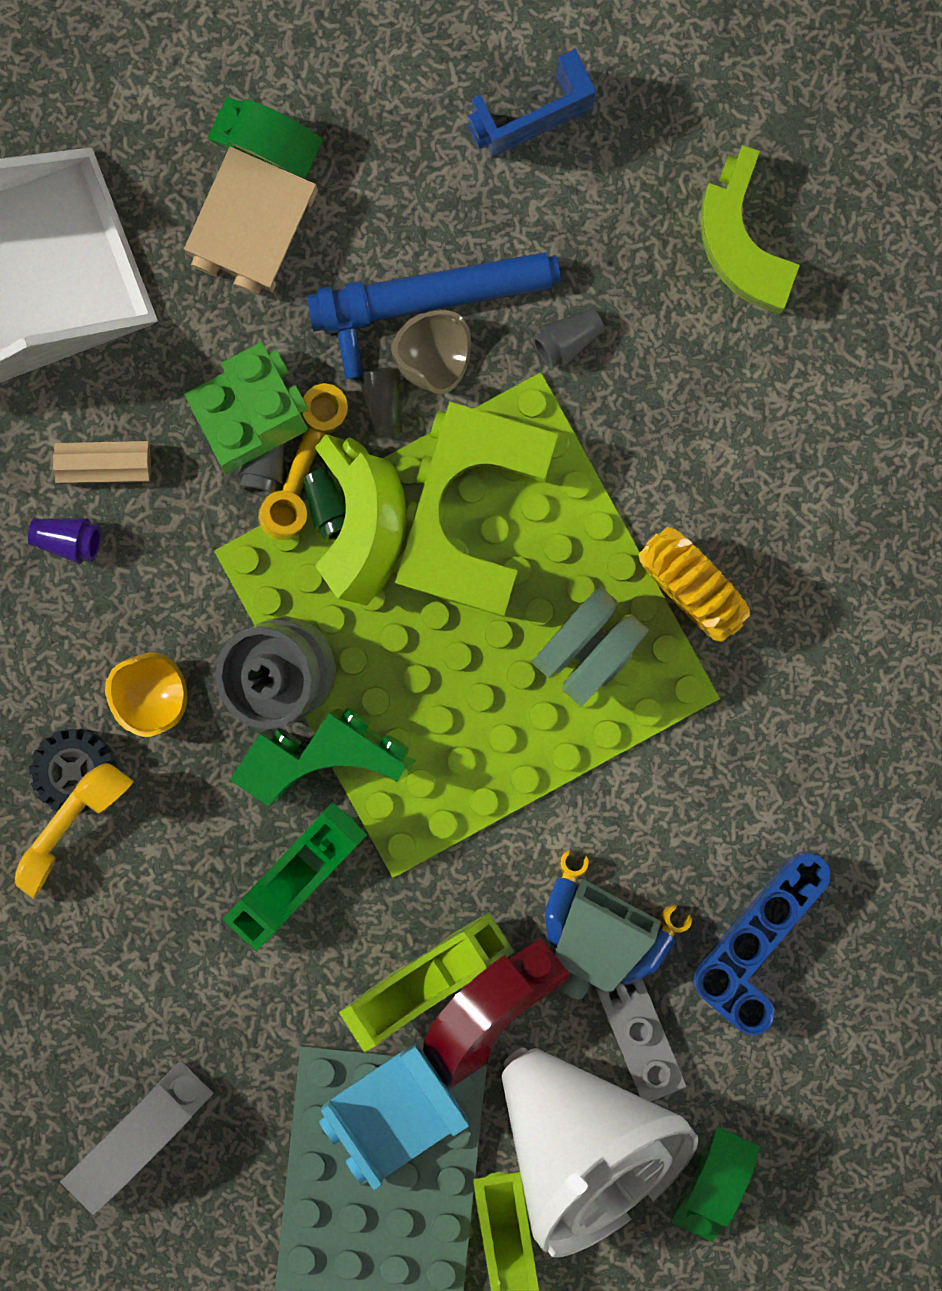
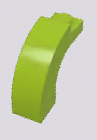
[700,145,800,315]
[315,434,407,605]

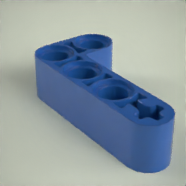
[693,852,831,1035]

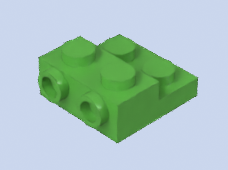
[184,341,309,474]

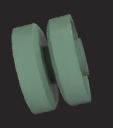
[531,586,649,707]

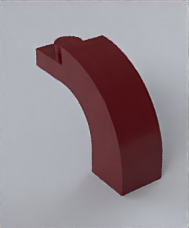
[423,938,570,1089]

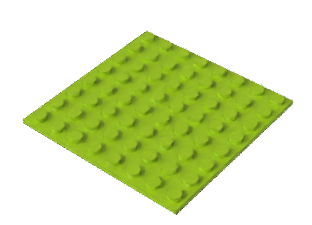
[214,372,720,878]

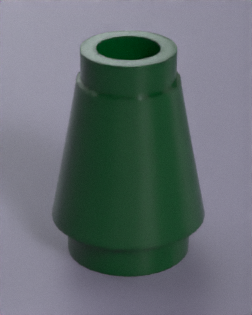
[303,468,346,542]

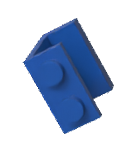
[468,49,596,157]

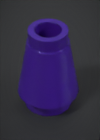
[28,518,101,564]

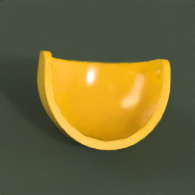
[105,652,187,737]

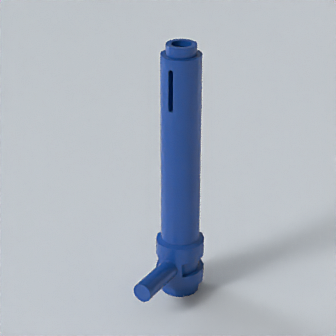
[307,252,561,379]

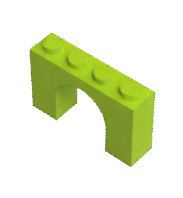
[392,401,558,617]

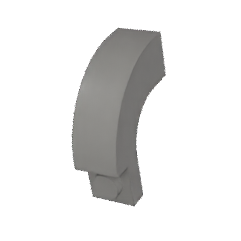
[60,1060,214,1215]

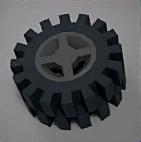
[29,729,118,812]

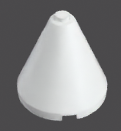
[502,1048,698,1258]

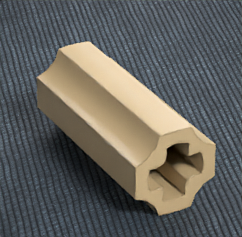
[53,441,151,484]

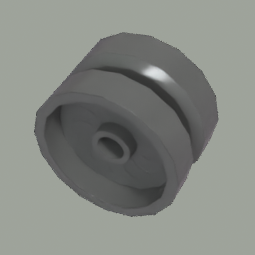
[215,616,336,730]

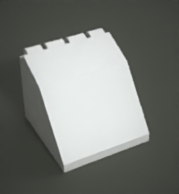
[0,147,158,382]

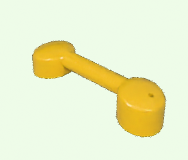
[258,383,348,540]
[15,763,134,900]

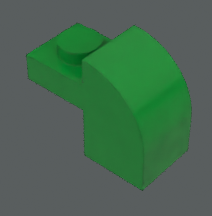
[207,97,323,179]
[670,1126,760,1242]

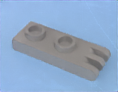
[595,979,687,1102]

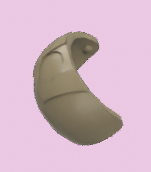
[392,310,471,394]

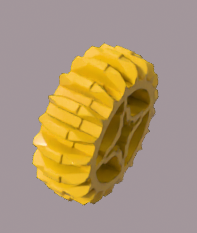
[639,527,750,642]

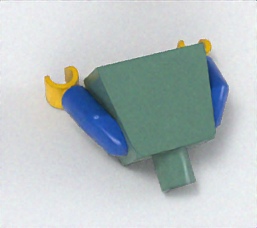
[545,850,692,999]

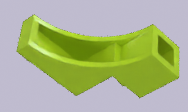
[339,913,515,1052]

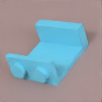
[319,1041,469,1190]

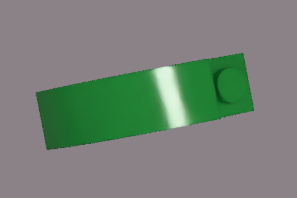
[222,802,367,952]

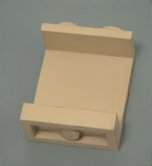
[184,146,318,295]

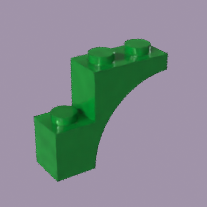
[230,708,416,806]

